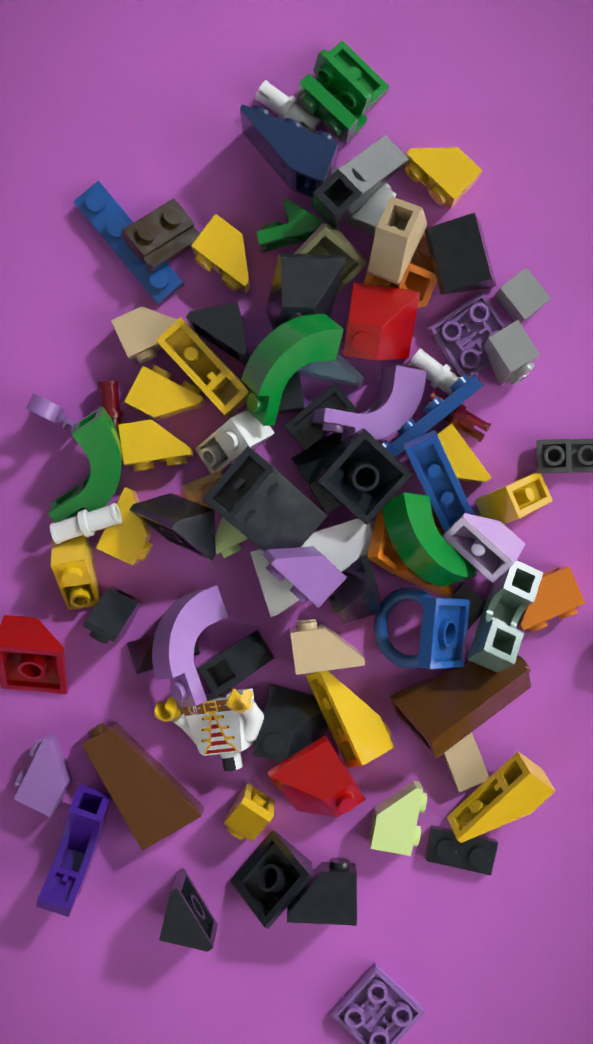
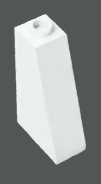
[250,518,375,617]

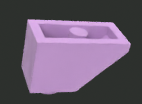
[442,513,525,583]

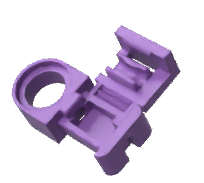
[26,393,76,441]

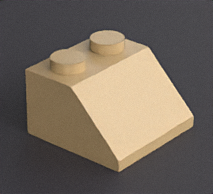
[290,619,365,675]

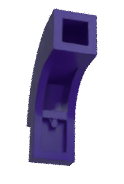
[36,784,111,917]

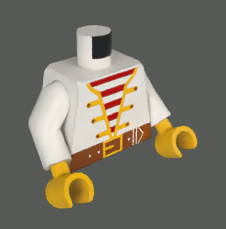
[154,688,264,771]

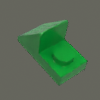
[256,198,324,253]

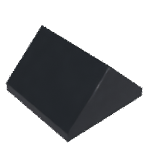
[425,212,496,295]
[186,302,250,366]
[316,428,413,525]
[129,493,216,560]
[230,830,313,929]
[159,868,218,952]

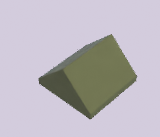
[294,223,368,295]

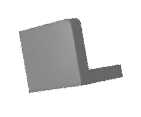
[494,268,551,323]

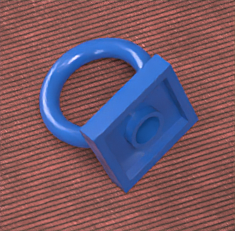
[374,587,470,669]

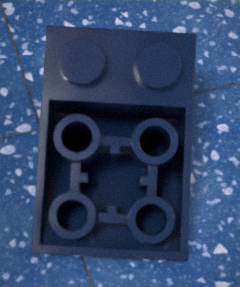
[240,104,338,198]

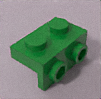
[313,40,390,117]
[298,73,367,145]

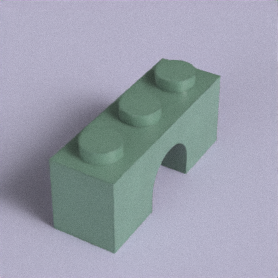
[467,561,543,673]

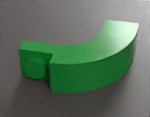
[241,314,344,426]
[48,406,122,523]
[382,492,479,587]

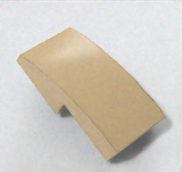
[443,732,489,793]

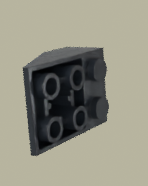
[203,446,327,552]

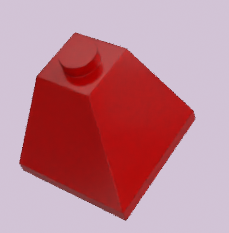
[343,282,420,360]
[0,615,69,694]
[267,736,366,818]

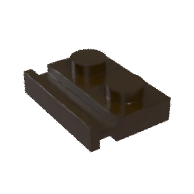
[121,198,201,273]

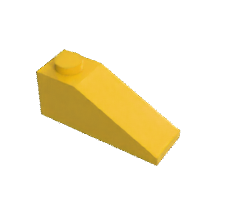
[156,317,250,418]
[305,671,395,767]
[447,751,555,843]

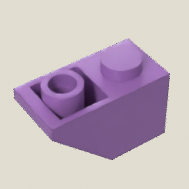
[262,546,347,608]
[14,732,72,817]

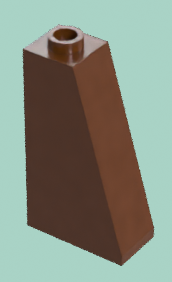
[390,655,531,759]
[81,722,204,851]

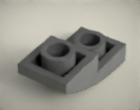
[536,439,593,474]

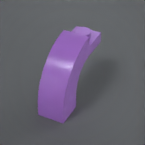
[312,365,427,441]
[152,585,228,707]

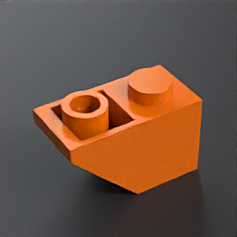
[517,565,586,633]

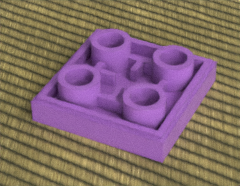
[427,291,507,379]
[330,962,425,1044]

